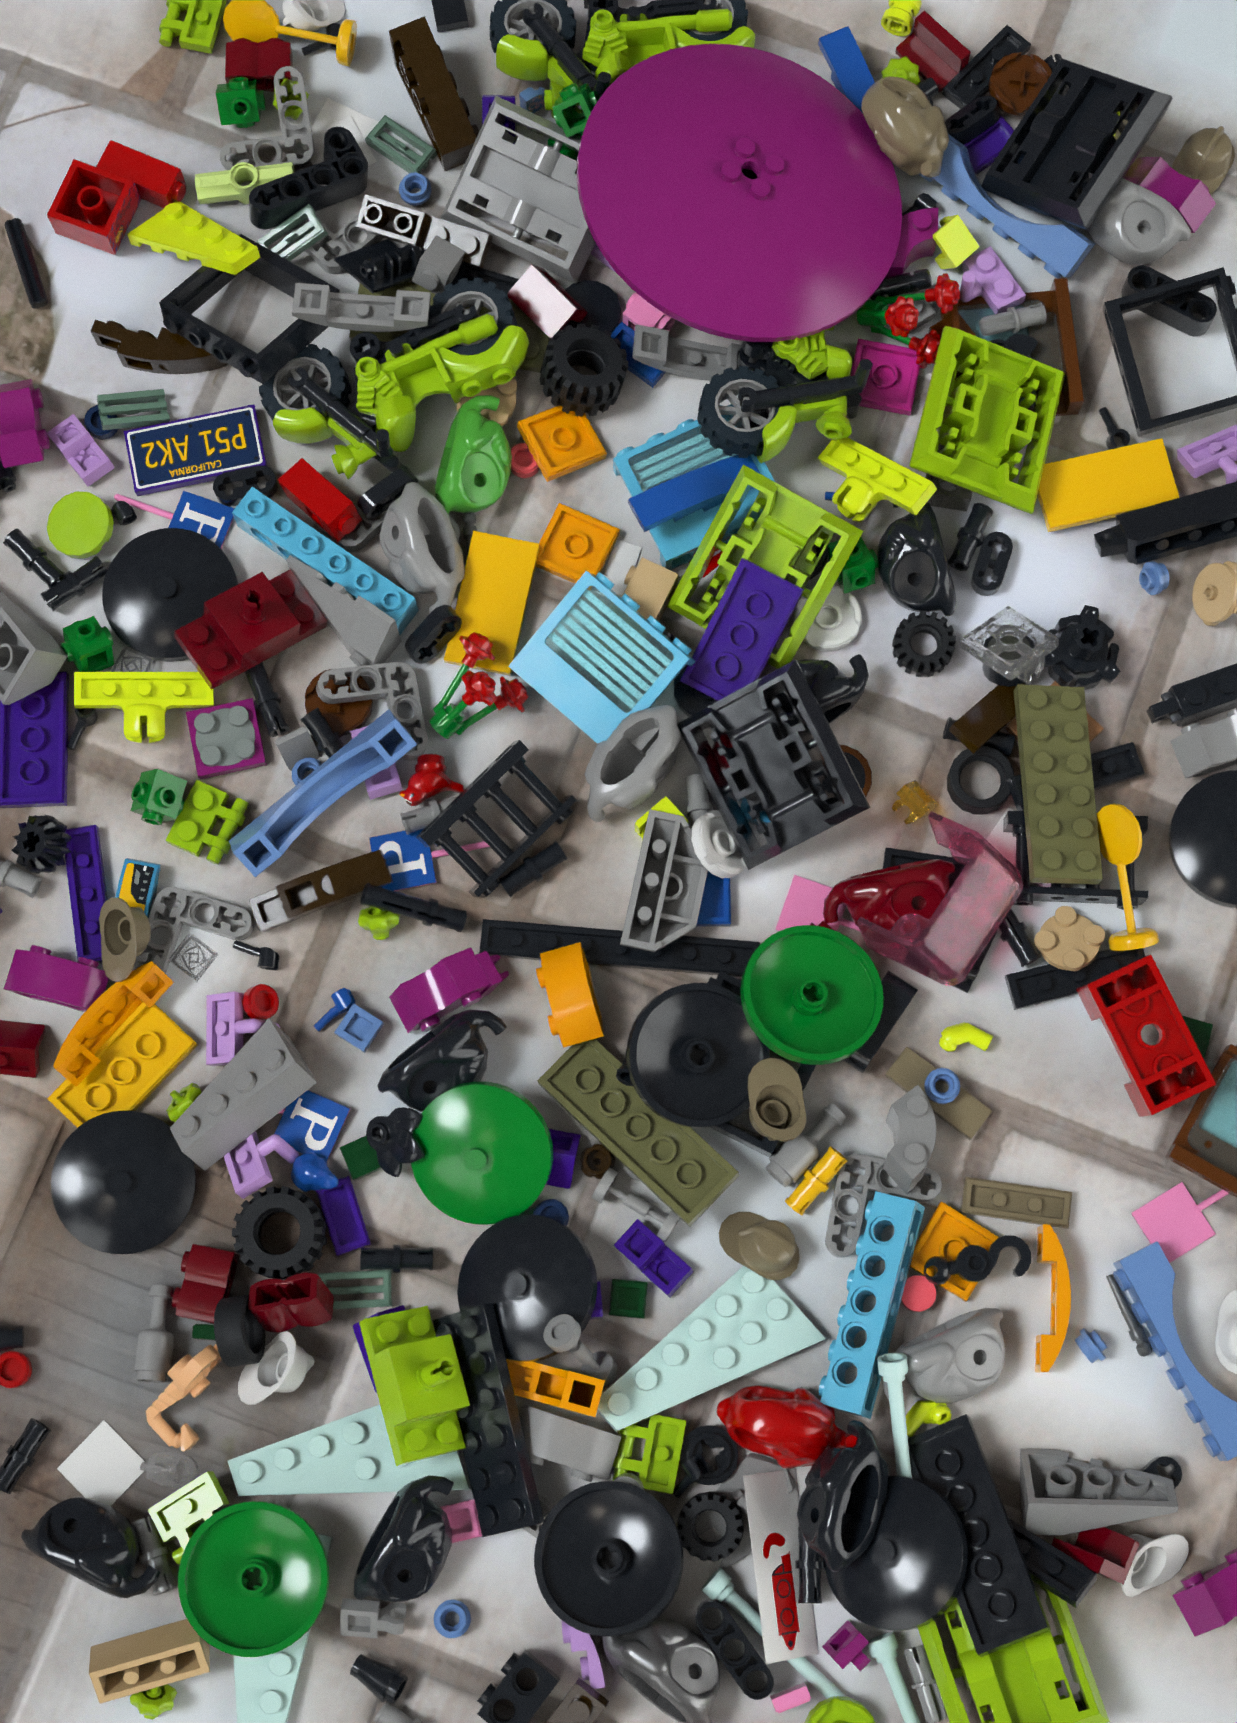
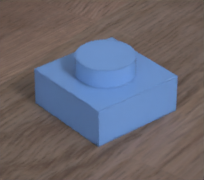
[334,1003,384,1053]

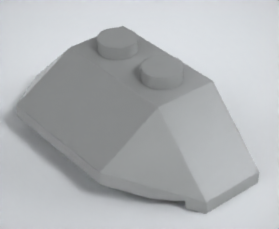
[620,809,708,952]

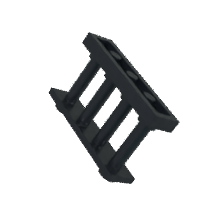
[416,740,577,897]
[1003,811,1148,910]

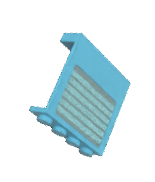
[613,404,775,570]
[508,571,695,744]

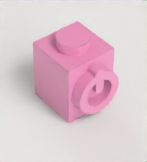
[623,292,676,331]

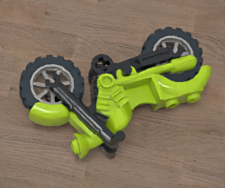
[490,0,755,118]
[259,278,529,480]
[697,326,873,464]

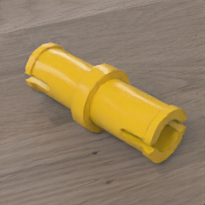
[785,1146,848,1216]

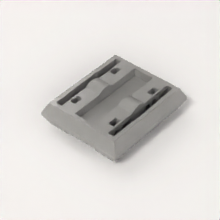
[441,96,596,283]

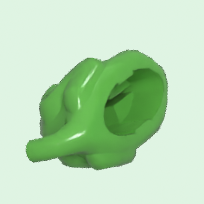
[435,395,512,514]

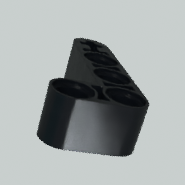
[249,126,368,230]

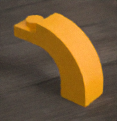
[506,1359,605,1417]

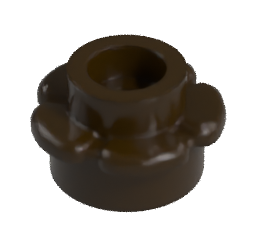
[580,1144,615,1179]

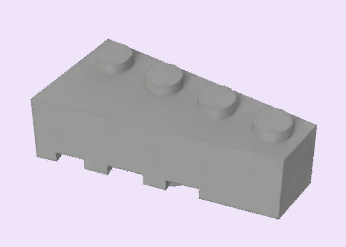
[170,1018,317,1171]

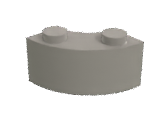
[1170,708,1237,779]
[883,1085,936,1195]
[519,1404,621,1482]

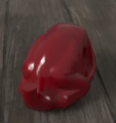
[823,859,955,939]

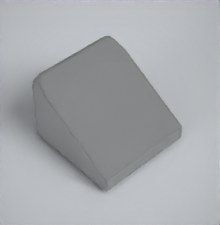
[275,726,319,771]

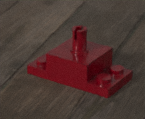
[174,569,327,690]

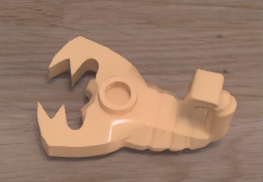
[146,1344,222,1452]

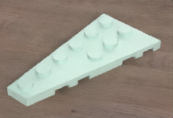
[597,1266,826,1432]
[227,1404,471,1496]

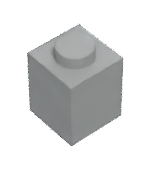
[412,235,465,294]

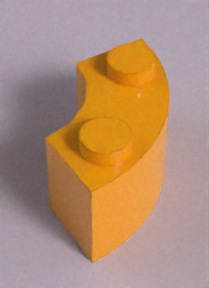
[536,942,604,1048]

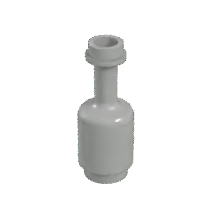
[765,1103,846,1187]
[134,1285,174,1383]

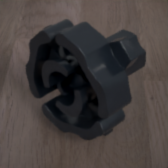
[1039,605,1121,690]

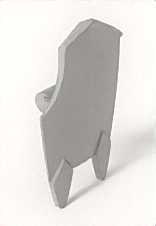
[695,1453,796,1569]

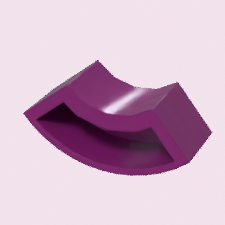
[1123,157,1216,233]
[882,208,938,282]
[0,379,50,468]
[3,945,109,1012]
[389,947,490,1033]
[1172,1548,1237,1637]

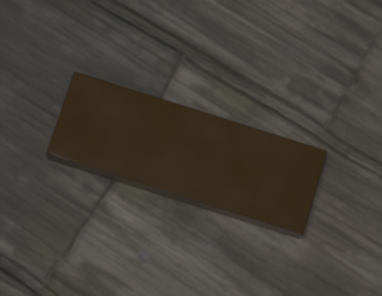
[949,682,1029,754]

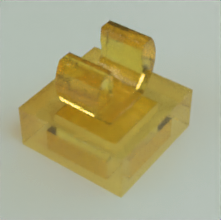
[892,780,938,824]

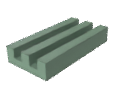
[365,115,437,174]
[256,204,328,261]
[97,389,170,430]
[319,1270,393,1310]

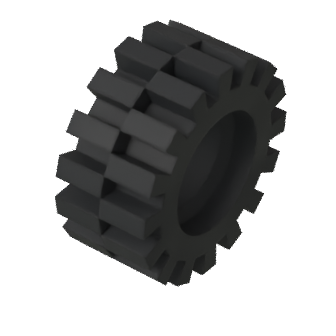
[892,611,956,677]

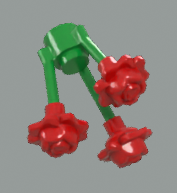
[856,273,961,369]
[429,632,529,739]

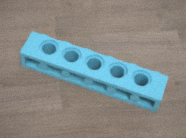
[232,487,419,635]
[819,1191,925,1419]

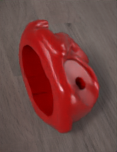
[717,1385,857,1469]

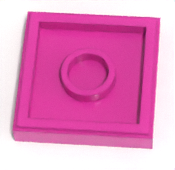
[851,338,920,416]

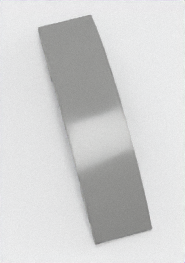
[292,283,431,332]
[632,325,757,381]

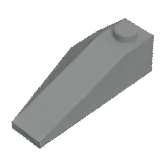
[286,555,401,666]
[0,591,68,705]
[1020,1449,1178,1535]

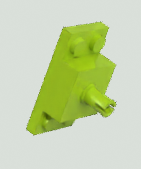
[359,1306,470,1466]

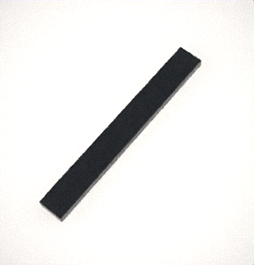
[479,919,760,977]

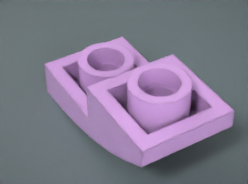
[562,1620,606,1689]

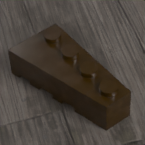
[389,16,479,172]

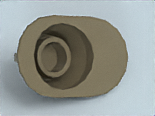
[1172,126,1235,195]
[99,897,151,982]
[747,1058,806,1141]
[719,1212,800,1280]

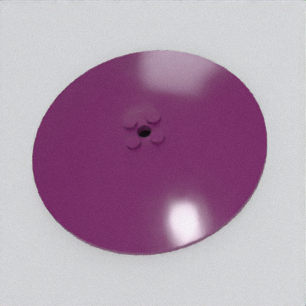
[577,44,902,342]

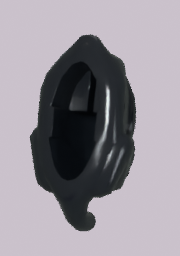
[877,502,956,616]
[783,654,869,735]
[377,1010,507,1112]
[797,1420,889,1572]
[354,1475,454,1602]
[21,1497,161,1598]

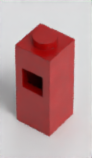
[96,140,187,208]
[278,458,362,542]

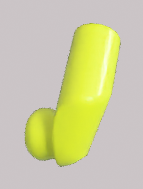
[939,1022,993,1052]
[905,1400,952,1438]

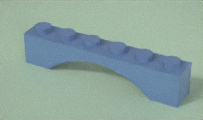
[919,134,1095,279]
[229,709,417,877]
[1113,1241,1237,1461]

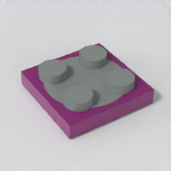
[186,698,267,779]

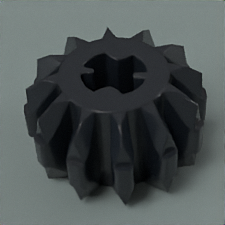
[11,815,72,874]

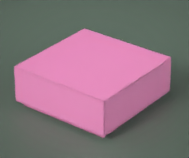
[440,1499,482,1543]
[770,1682,811,1713]

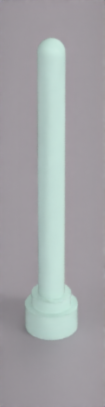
[877,1353,912,1478]
[701,1567,845,1699]
[867,1632,920,1723]

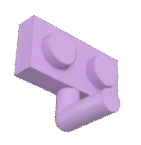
[960,246,1026,314]
[1177,424,1237,484]
[206,991,280,1066]
[224,1131,299,1199]

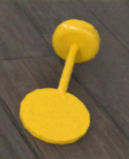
[223,0,357,66]
[1097,803,1159,951]

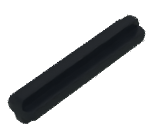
[4,218,48,309]

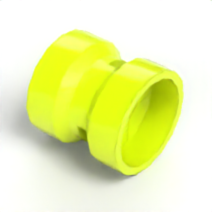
[881,0,922,36]

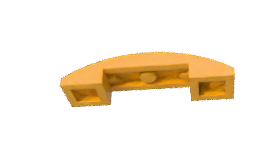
[53,961,174,1087]
[1035,1224,1071,1373]

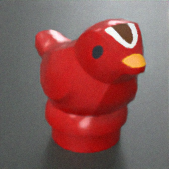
[399,754,464,806]

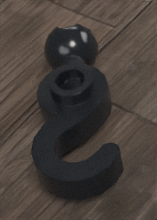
[924,1235,1031,1285]

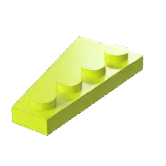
[127,201,261,275]

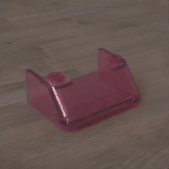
[857,811,1023,986]

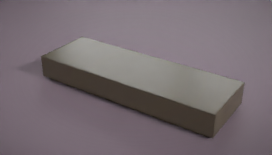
[885,1046,992,1140]
[960,1177,1072,1229]

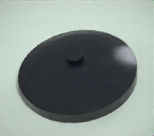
[102,528,238,662]
[1168,770,1237,908]
[626,983,770,1127]
[51,1111,197,1255]
[457,1214,597,1362]
[823,1476,968,1631]
[534,1481,684,1637]

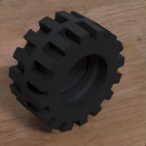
[677,1491,744,1562]

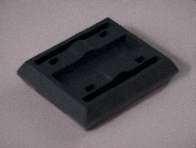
[981,59,1173,230]
[677,660,871,870]

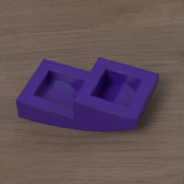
[614,1219,694,1298]

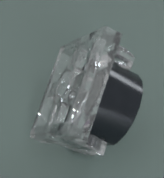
[960,606,1059,687]

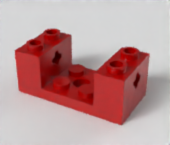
[1076,954,1216,1117]

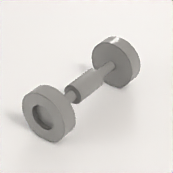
[592,1167,680,1242]
[543,1314,618,1388]

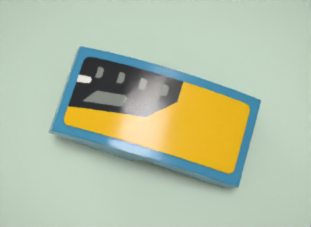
[116,858,161,918]

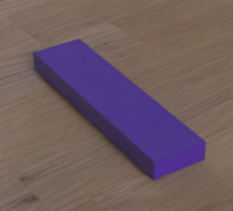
[65,825,108,963]

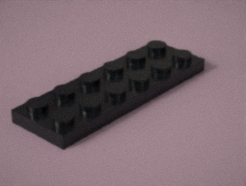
[433,1303,544,1537]
[908,1414,1051,1657]

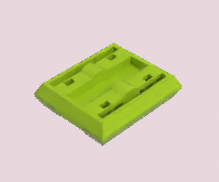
[909,326,1065,514]
[666,465,864,669]
[918,1585,1110,1723]

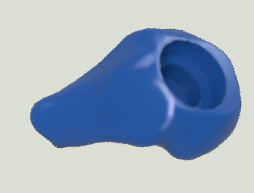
[291,1153,339,1192]

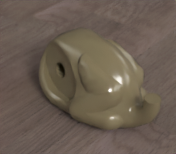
[861,76,949,178]

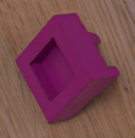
[475,951,509,997]
[822,1620,871,1672]

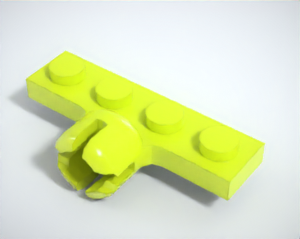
[818,437,937,522]
[74,672,214,743]

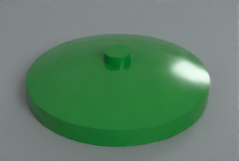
[740,925,884,1065]
[411,1081,553,1225]
[178,1501,330,1657]

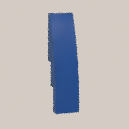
[818,26,875,114]
[628,455,760,532]

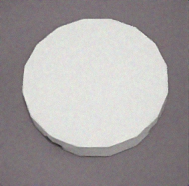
[794,585,862,652]
[691,810,746,878]

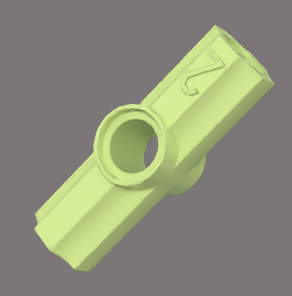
[195,162,294,205]

